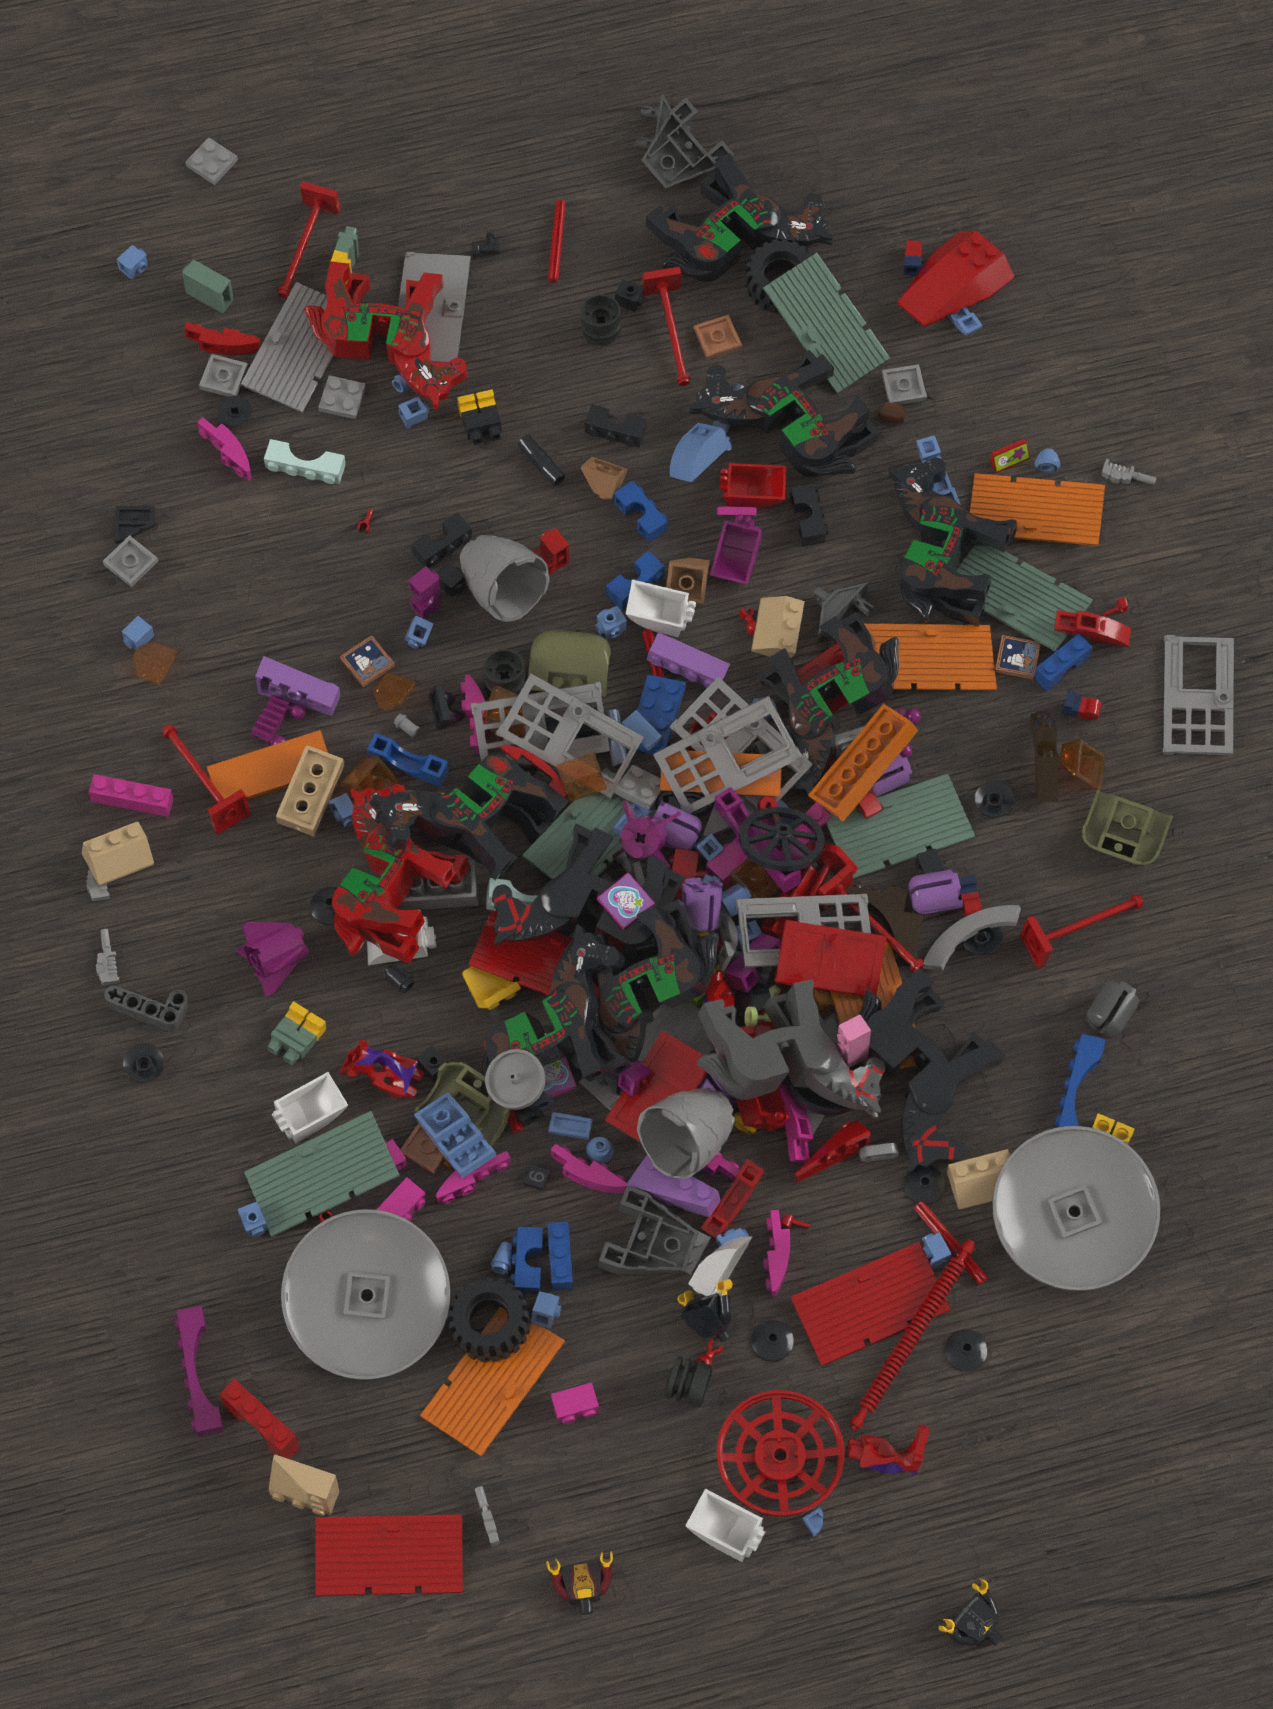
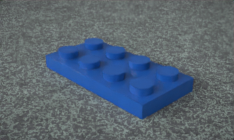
[627,675,686,754]

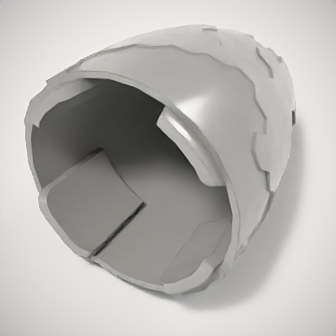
[460,535,550,622]
[637,1088,735,1179]

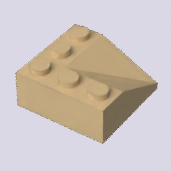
[269,1455,339,1516]

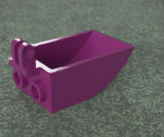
[710,514,763,584]

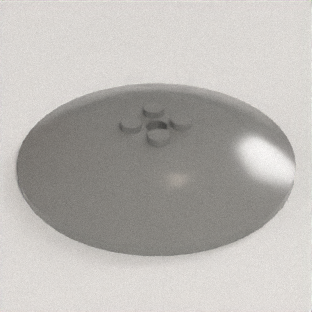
[992,1126,1160,1291]
[281,1209,451,1380]

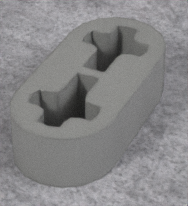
[859,1143,899,1162]

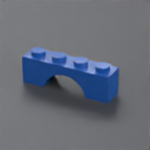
[367,733,449,788]

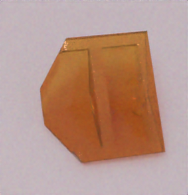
[133,641,178,685]
[372,672,416,712]

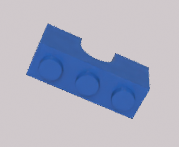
[614,481,668,543]
[606,551,665,610]
[1034,634,1092,691]
[547,1222,573,1291]
[511,1227,543,1294]

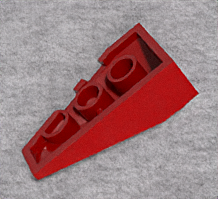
[794,1120,871,1183]

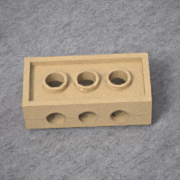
[276,745,344,837]

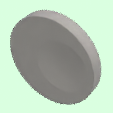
[485,1049,546,1110]

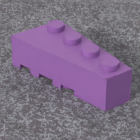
[255,656,340,716]
[626,1155,721,1217]

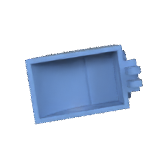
[670,423,732,482]

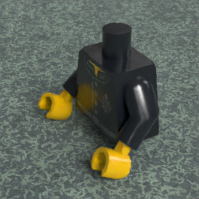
[677,1279,733,1342]
[938,1578,1004,1647]

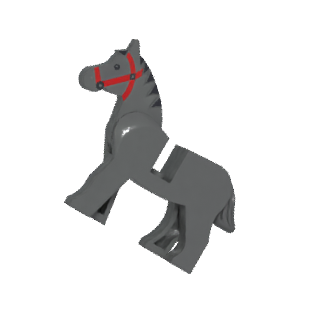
[697,979,885,1118]

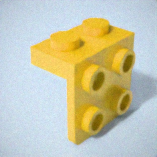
[462,967,521,1010]

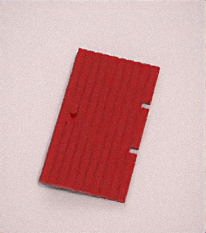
[468,910,599,1001]
[790,1242,951,1366]
[315,1514,463,1596]

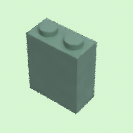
[182,259,234,313]

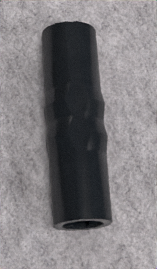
[518,434,565,486]

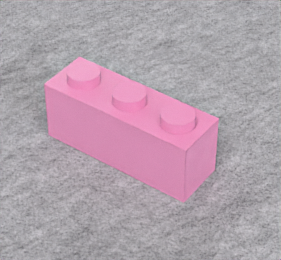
[836,1015,871,1068]

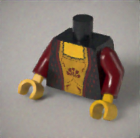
[546,1551,613,1615]

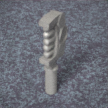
[1101,459,1156,485]
[86,870,110,901]
[96,929,120,985]
[475,1486,500,1547]

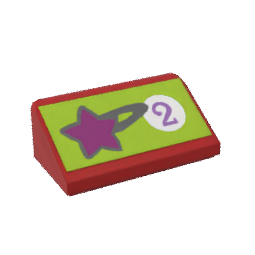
[990,439,1029,473]

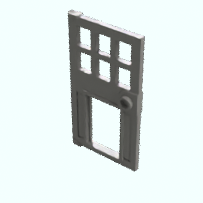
[1162,635,1234,755]
[496,674,644,799]
[669,677,813,808]
[470,681,610,765]
[653,696,802,814]
[735,894,871,968]

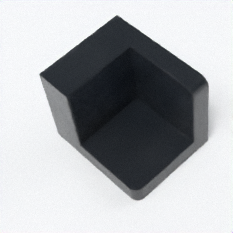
[915,848,944,874]

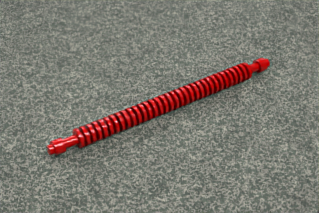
[849,1239,975,1432]

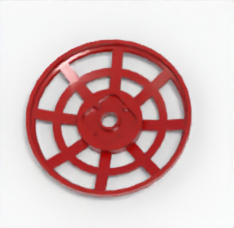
[717,1390,845,1517]

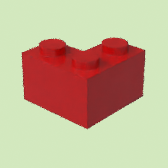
[531,528,570,575]

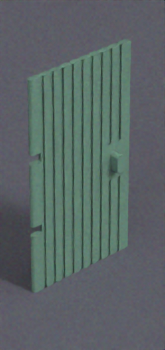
[763,253,890,394]
[957,545,1093,652]
[522,768,657,879]
[826,774,975,879]
[244,1111,400,1237]

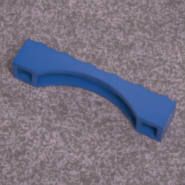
[1055,1033,1106,1127]

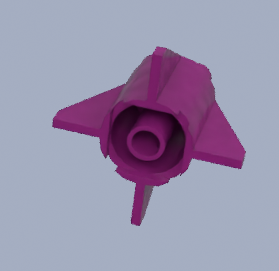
[612,800,681,869]
[235,921,310,997]

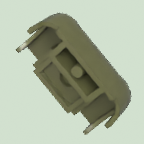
[528,630,611,697]
[1082,789,1173,866]
[415,1062,511,1147]

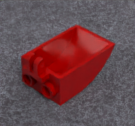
[720,463,786,508]
[737,1087,789,1131]

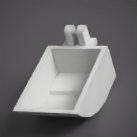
[626,580,696,637]
[367,910,437,965]
[272,1072,348,1143]
[688,1237,752,1296]
[686,1489,765,1562]

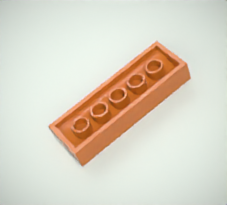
[808,704,918,822]
[207,730,328,800]
[660,749,782,797]

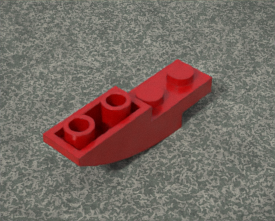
[184,322,261,355]
[1054,610,1131,647]

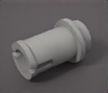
[394,714,420,738]

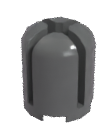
[1086,977,1142,1037]

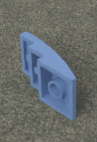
[414,1092,497,1179]

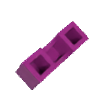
[408,566,441,619]
[724,933,781,993]

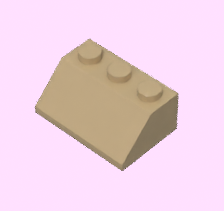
[751,596,805,658]
[82,821,154,886]
[947,1149,1010,1210]

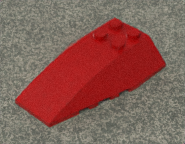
[897,231,1014,327]

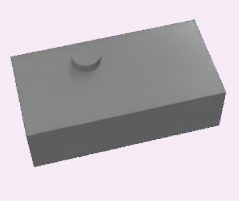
[398,859,479,910]

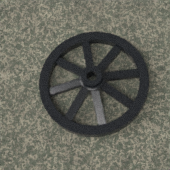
[739,807,824,871]

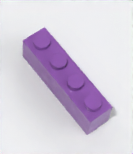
[646,632,730,692]

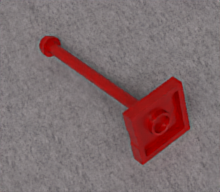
[278,181,341,298]
[642,267,691,386]
[162,725,251,835]
[797,842,858,922]
[818,864,925,972]
[1019,894,1144,969]

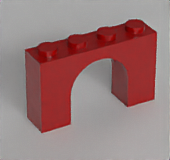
[220,1379,299,1459]

